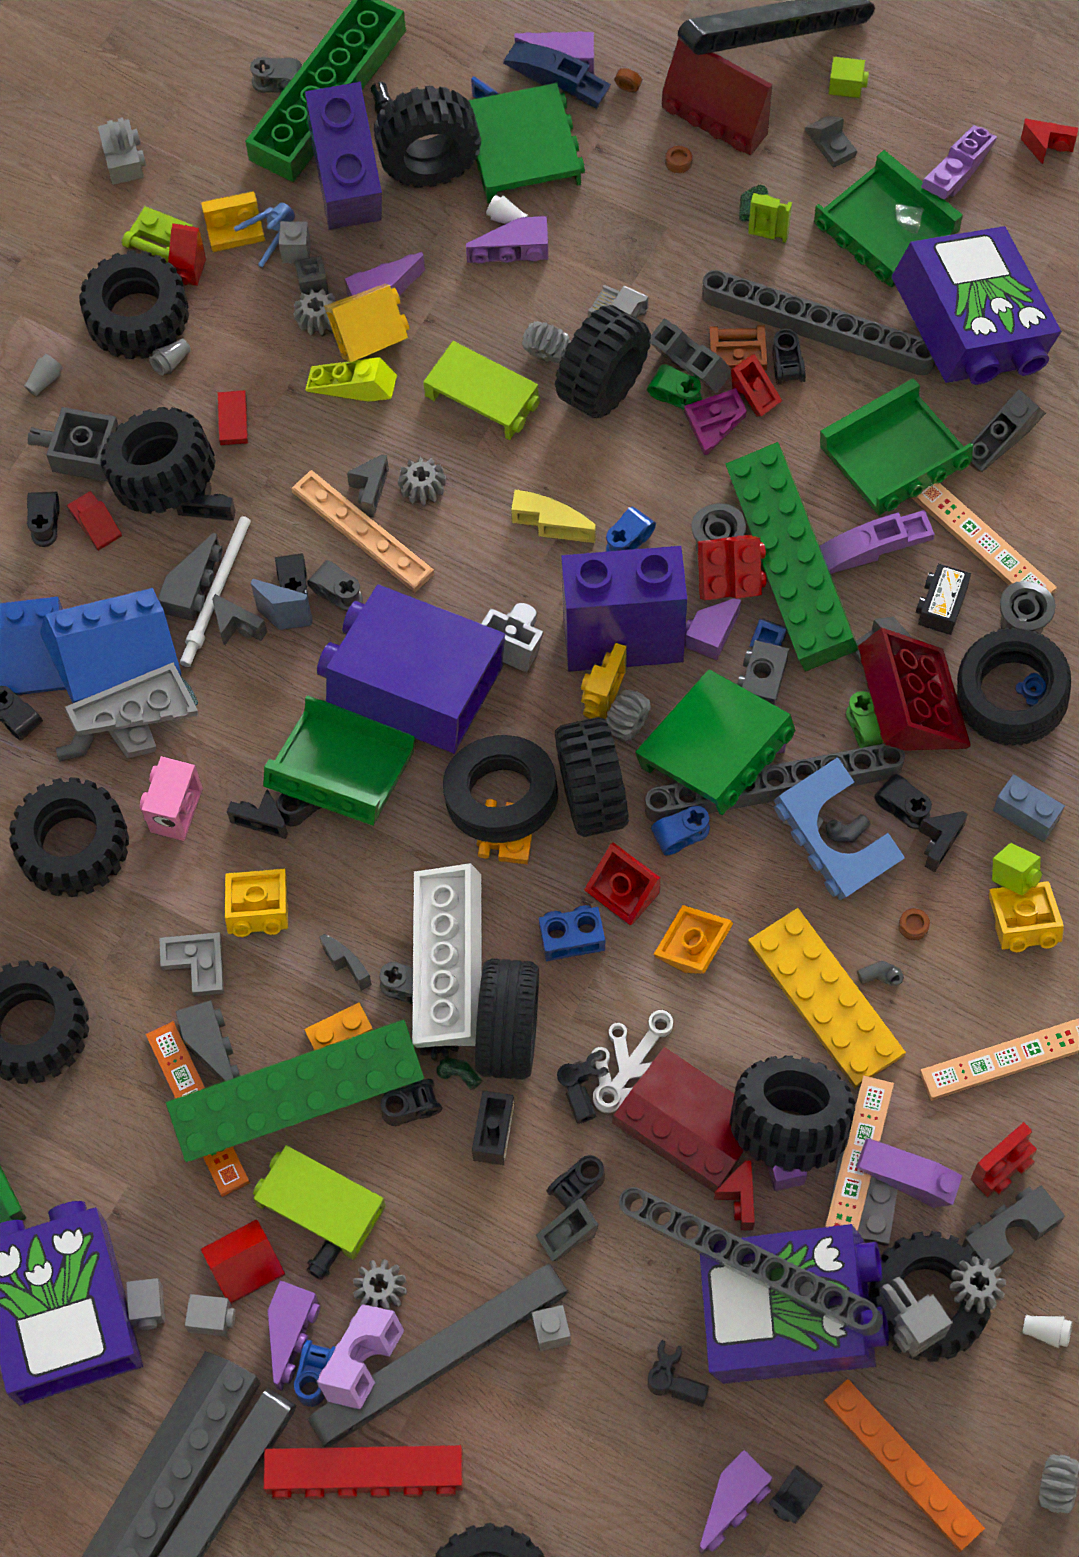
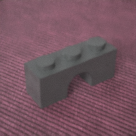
[650,318,731,393]
[962,1185,1065,1270]

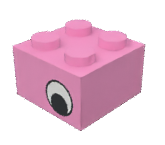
[140,756,203,841]

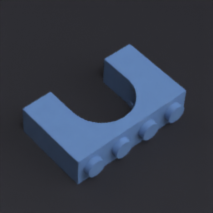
[773,757,905,900]

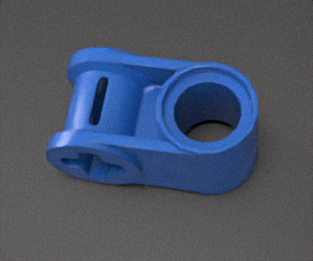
[606,506,656,552]
[651,806,710,855]
[294,1340,335,1407]

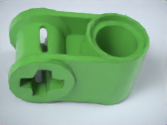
[846,691,884,748]

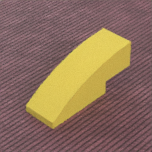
[511,489,596,543]

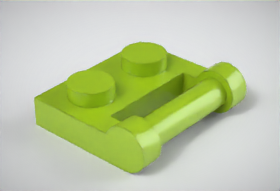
[122,206,193,263]

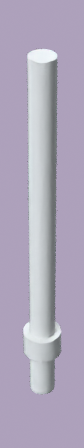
[180,516,251,667]

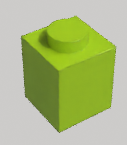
[828,57,869,98]
[992,843,1042,895]

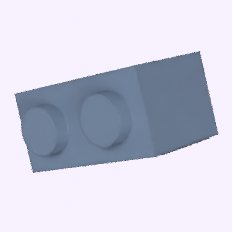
[993,774,1065,842]

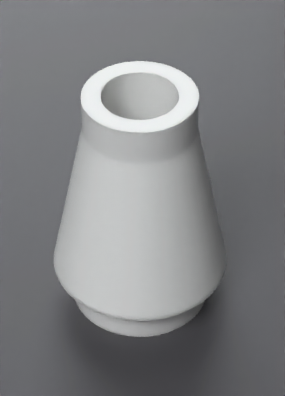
[486,195,528,224]
[1023,1315,1072,1348]

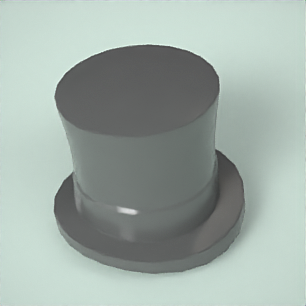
[691,503,746,554]
[1000,581,1056,634]

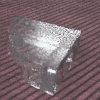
[895,204,923,234]

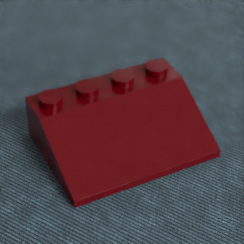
[662,38,772,156]
[858,627,971,751]
[612,1047,744,1193]

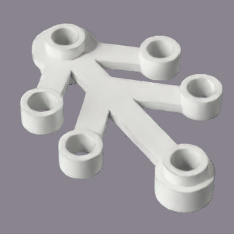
[591,1010,673,1113]

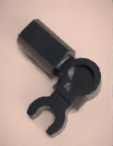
[557,1052,609,1124]
[647,1340,709,1407]

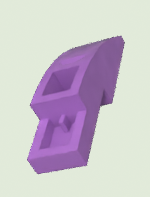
[921,125,997,200]
[820,510,935,574]

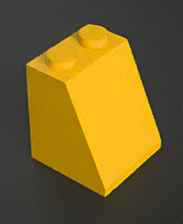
[324,283,409,362]

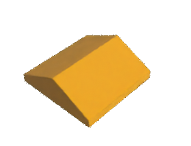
[653,905,733,974]

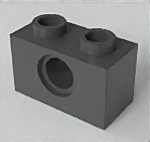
[737,640,789,705]

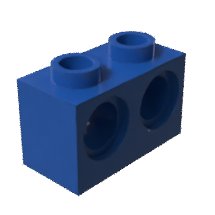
[539,905,605,961]

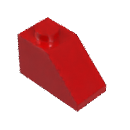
[168,223,206,286]

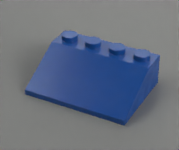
[40,588,182,703]
[0,596,66,695]

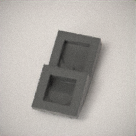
[319,934,372,991]

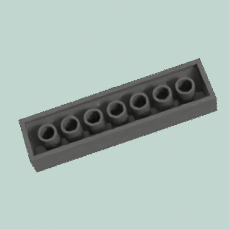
[82,1351,261,1557]

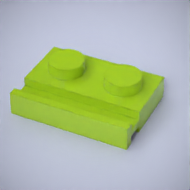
[748,193,792,243]

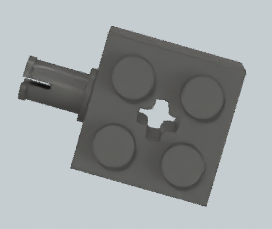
[28,407,118,481]

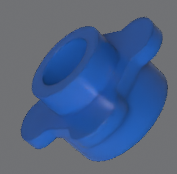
[1015,673,1047,706]

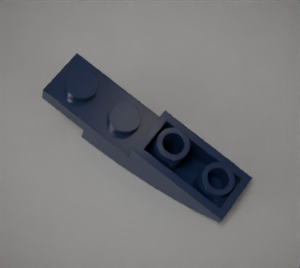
[503,42,611,109]

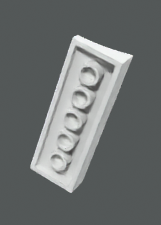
[412,863,482,1048]

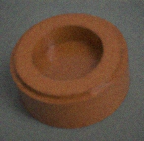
[614,68,642,92]
[665,146,692,173]
[898,908,930,940]

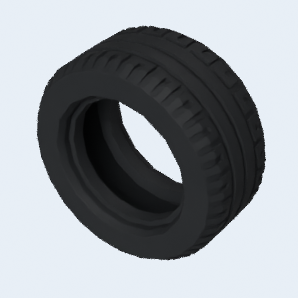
[957,628,1071,746]
[475,958,539,1080]

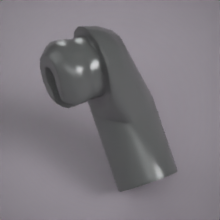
[56,733,94,762]
[826,814,871,842]
[857,961,904,986]

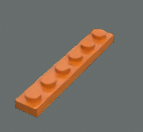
[823,1379,985,1552]

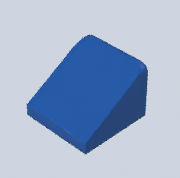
[471,76,500,99]
[750,618,788,648]

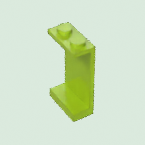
[423,341,541,440]
[253,1145,386,1260]

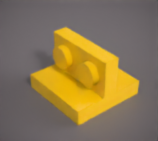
[201,191,265,252]

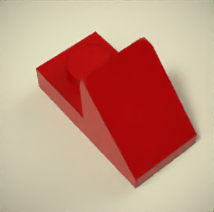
[1021,118,1078,164]
[731,354,782,417]
[67,491,122,551]
[714,1160,755,1231]

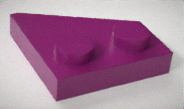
[684,388,747,455]

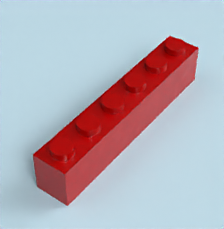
[264,1445,463,1500]

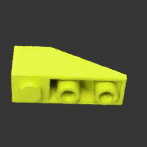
[305,357,397,402]

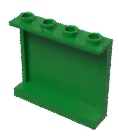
[468,83,585,204]
[814,150,963,288]
[820,378,973,516]
[635,669,796,816]
[263,695,415,826]

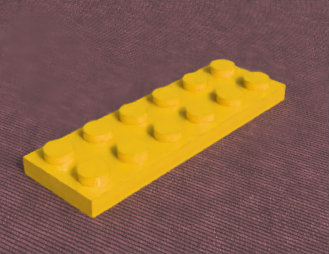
[748,908,906,1089]

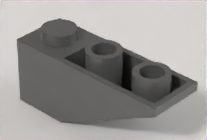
[971,389,1046,472]
[158,533,223,621]
[175,1000,240,1082]

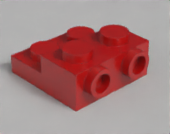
[697,535,767,600]
[970,1122,1037,1198]

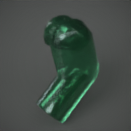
[739,184,768,221]
[436,1057,483,1090]

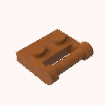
[709,325,767,370]

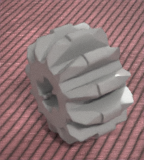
[293,288,335,336]
[522,321,570,363]
[398,456,446,506]
[606,689,651,740]
[949,1256,1006,1314]
[353,1259,407,1310]
[1039,1454,1079,1513]

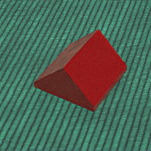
[584,842,661,926]
[201,1219,286,1304]

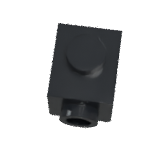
[769,1465,824,1524]

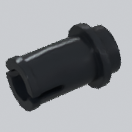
[370,81,394,114]
[306,1240,342,1280]

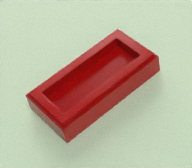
[218,390,248,446]

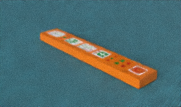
[145,1021,250,1197]

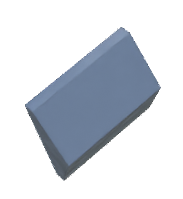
[251,579,313,630]

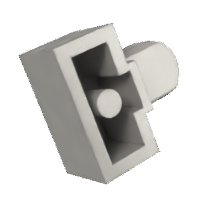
[98,117,146,185]
[481,603,543,673]
[881,1277,952,1358]

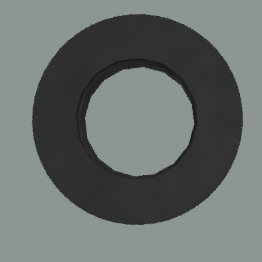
[443,735,558,843]

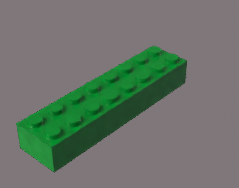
[245,0,406,183]
[725,442,859,672]
[165,1020,424,1162]

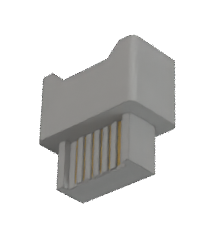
[588,285,649,318]

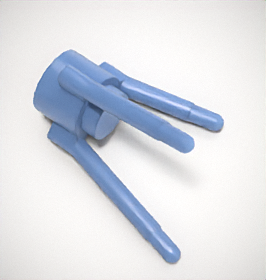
[234,203,295,267]

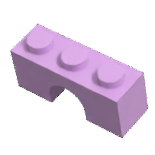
[317,1304,404,1409]

